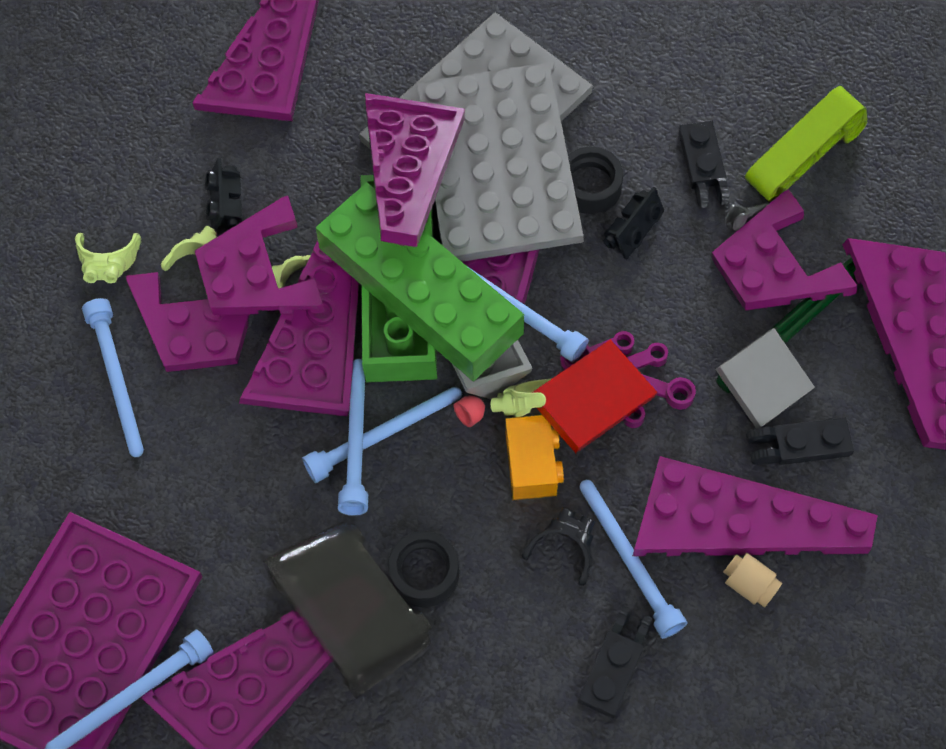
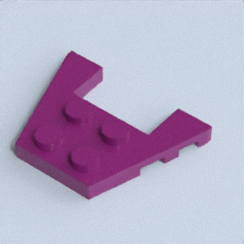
[712,189,857,311]
[195,196,325,315]
[126,272,250,372]

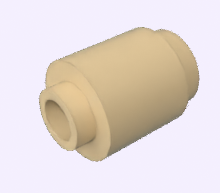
[723,553,782,608]

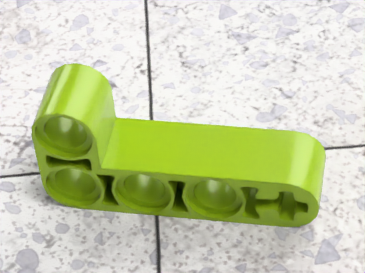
[745,86,867,202]

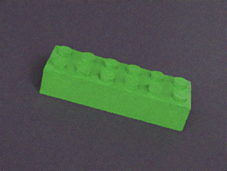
[361,175,437,382]
[315,182,524,382]

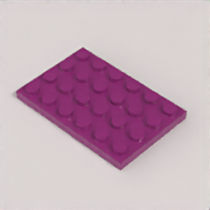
[0,512,203,749]

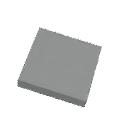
[716,328,815,429]

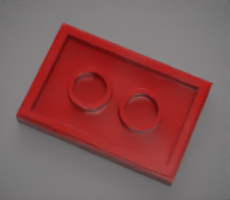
[531,339,658,453]

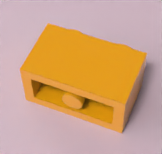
[505,415,564,500]

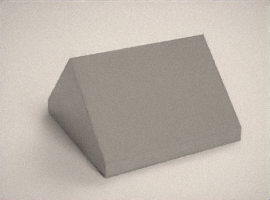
[452,340,533,399]

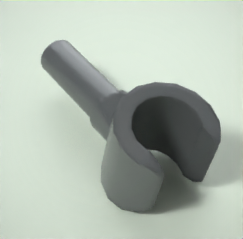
[724,202,769,231]

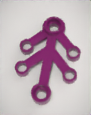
[560,331,696,428]

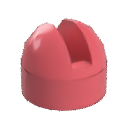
[454,395,485,427]

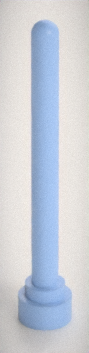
[470,268,589,363]
[82,298,144,457]
[338,359,368,516]
[302,387,462,483]
[579,479,688,639]
[45,630,214,749]

